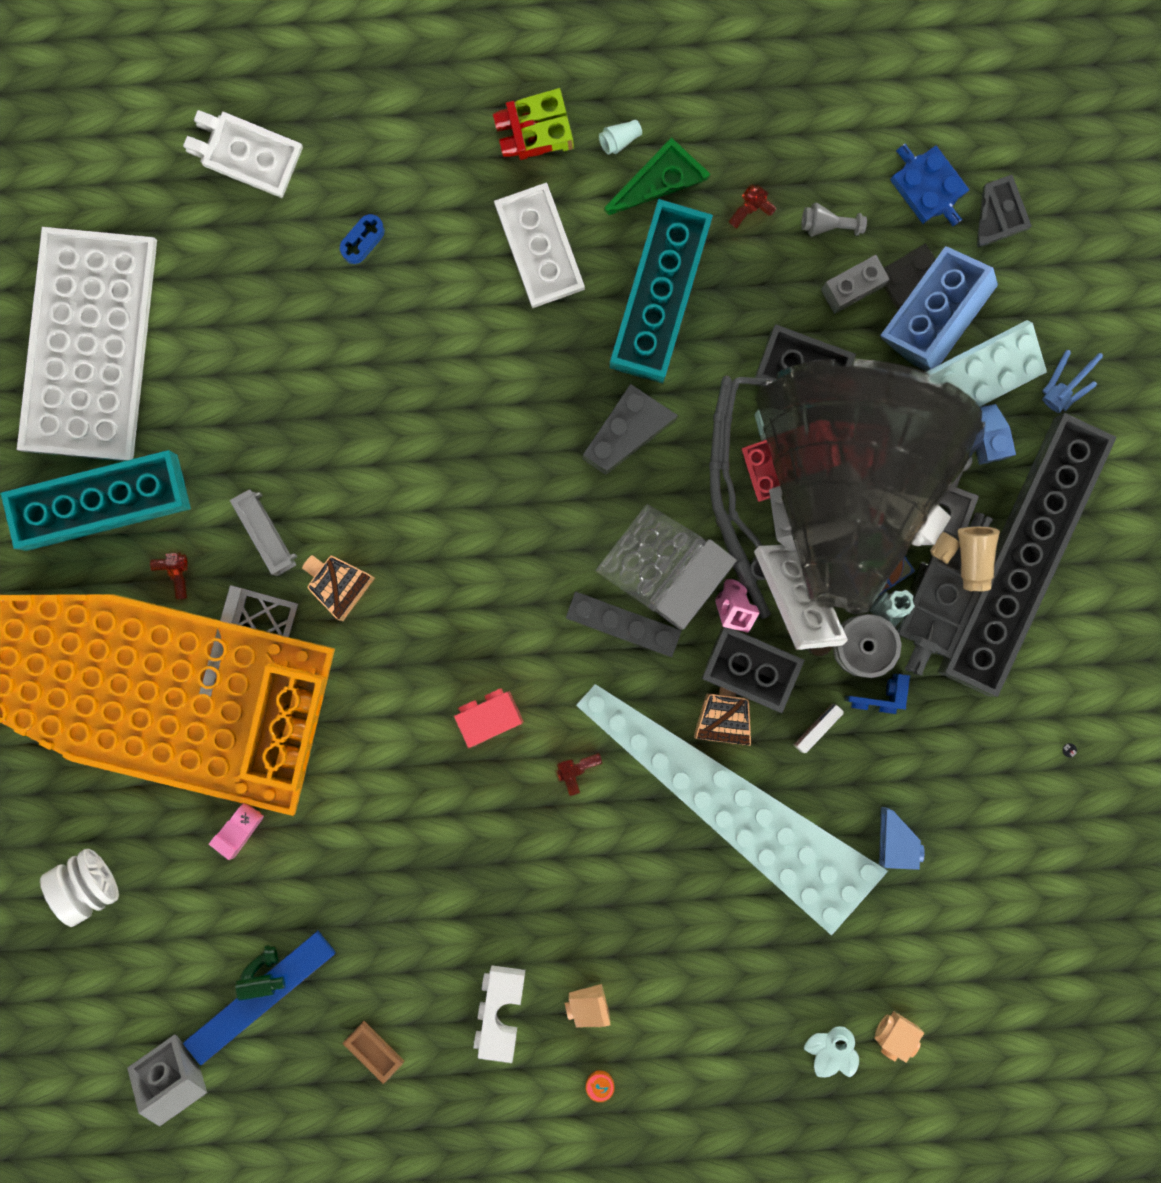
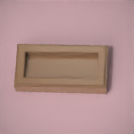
[342,1021,404,1084]

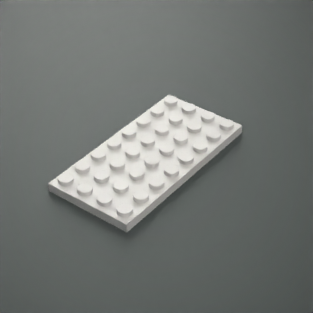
[17,227,157,461]

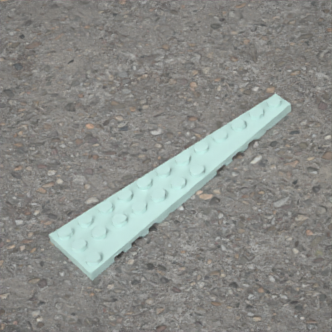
[576,684,888,935]

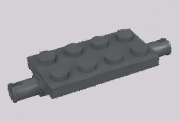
[898,512,997,676]

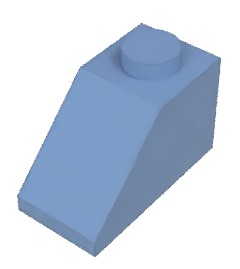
[967,404,1016,465]
[879,807,924,870]

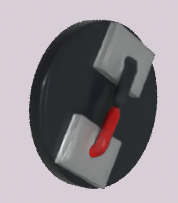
[1062,743,1077,757]

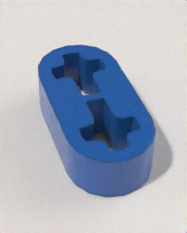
[340,214,385,264]

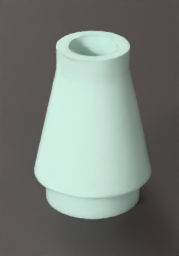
[599,120,642,154]

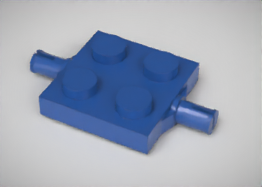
[890,144,969,227]

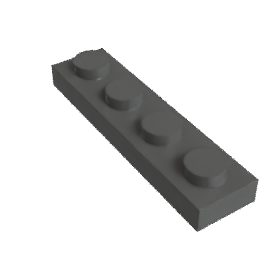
[566,592,682,657]

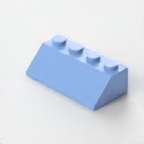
[880,246,998,372]

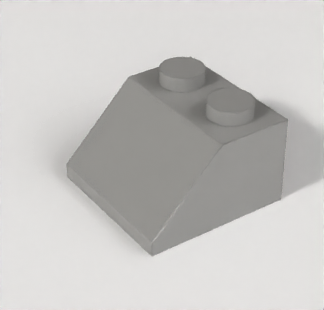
[127,1035,207,1127]

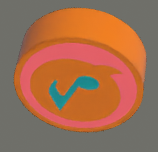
[586,1070,614,1102]

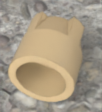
[930,532,960,564]

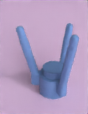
[1042,350,1103,413]

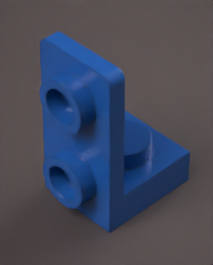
[844,674,910,714]

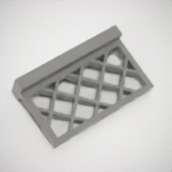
[199,585,298,697]

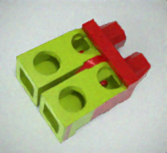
[493,88,574,160]

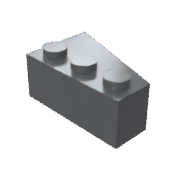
[583,384,678,475]

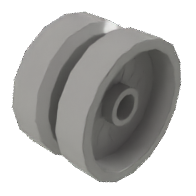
[832,614,902,678]

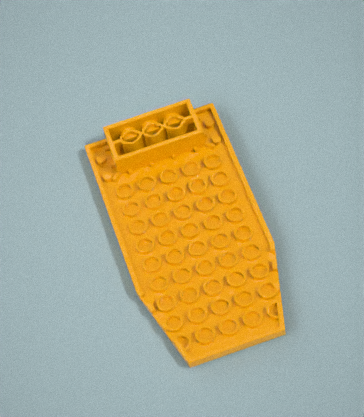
[0,594,335,816]

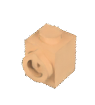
[874,1011,924,1063]

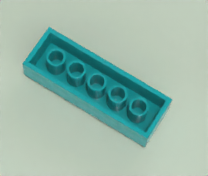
[609,199,713,384]
[1,450,191,551]

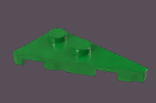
[604,137,711,216]

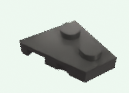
[977,174,1032,248]

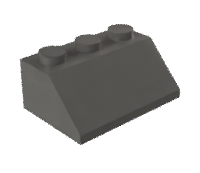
[702,626,805,713]

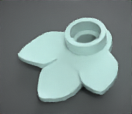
[804,1026,859,1077]

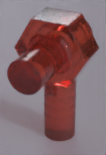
[728,184,777,229]
[150,552,188,599]
[555,753,602,796]

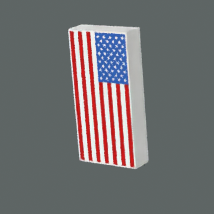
[793,704,844,753]

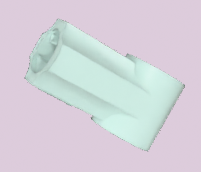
[870,590,915,627]

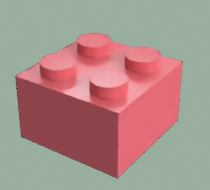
[454,688,524,748]

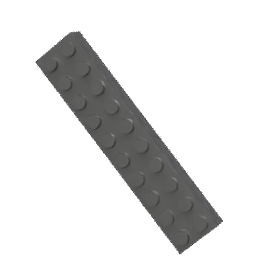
[937,413,1117,697]

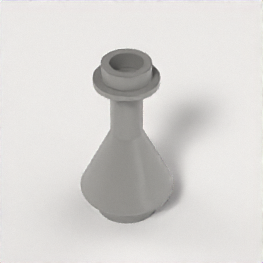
[801,202,867,237]

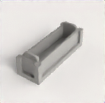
[230,489,297,576]

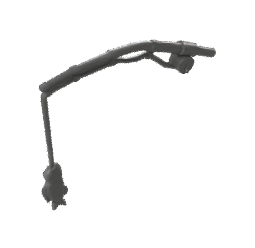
[709,372,923,619]

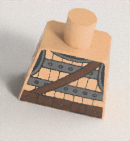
[302,555,375,621]
[694,687,751,746]

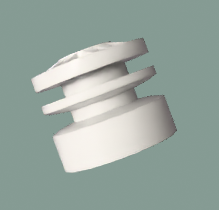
[40,848,119,927]

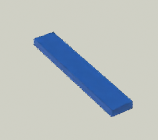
[183,931,336,1066]

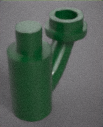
[236,945,286,1001]

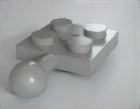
[917,449,979,536]

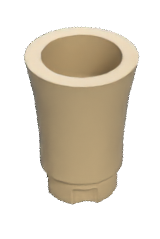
[958,527,1000,591]

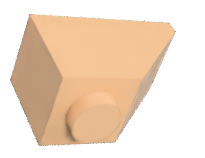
[565,984,610,1027]

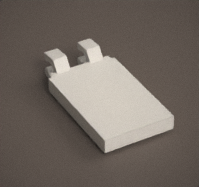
[183,110,303,198]

